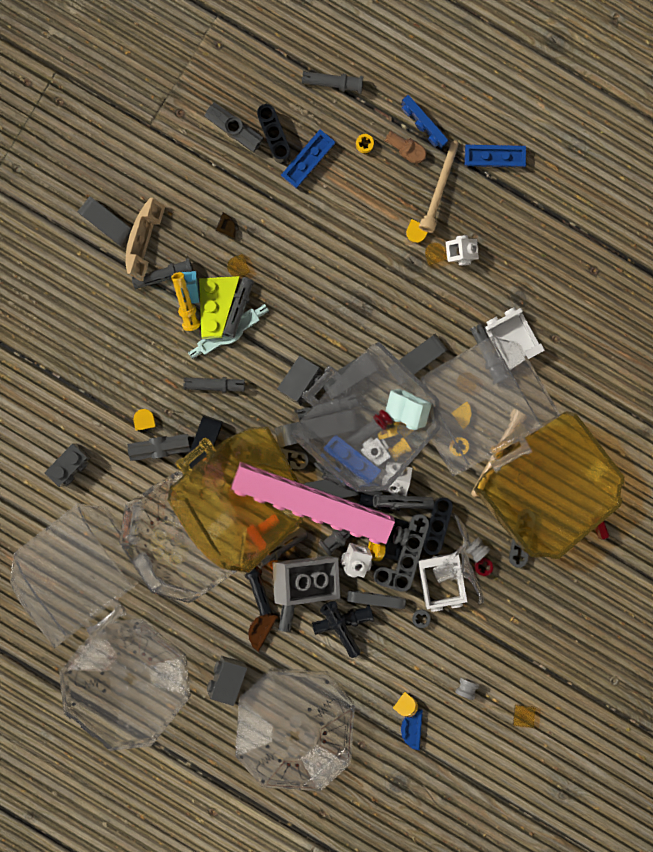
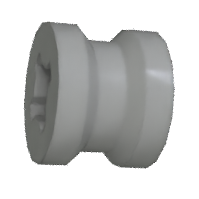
[465,537,490,562]
[455,677,480,700]

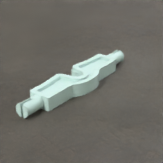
[188,304,269,360]

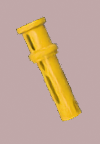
[171,272,200,331]

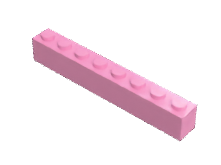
[231,462,395,544]

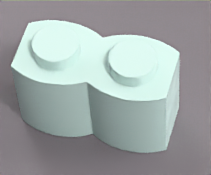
[385,389,432,430]

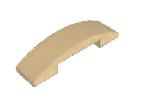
[126,198,165,281]

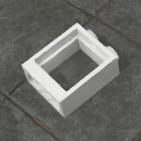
[418,552,467,612]

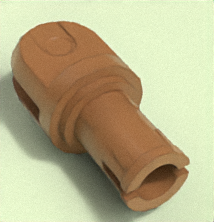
[384,130,426,164]

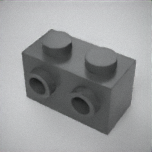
[277,355,323,406]
[45,443,91,487]
[207,656,247,706]

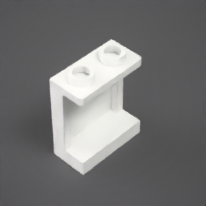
[483,307,545,371]

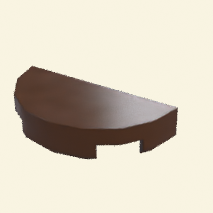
[248,613,278,652]

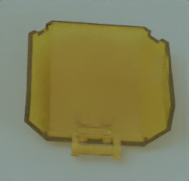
[474,411,625,559]
[167,427,303,573]

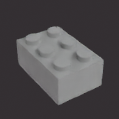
[273,556,340,606]

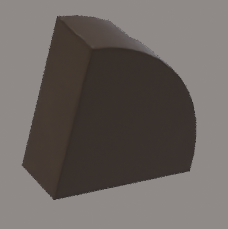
[215,212,236,239]

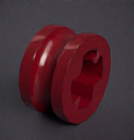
[373,409,393,430]
[474,557,493,576]

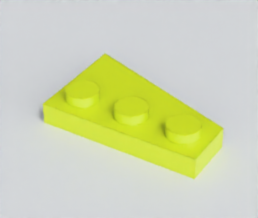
[199,276,240,339]

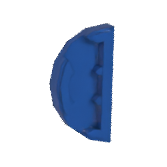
[401,709,423,751]

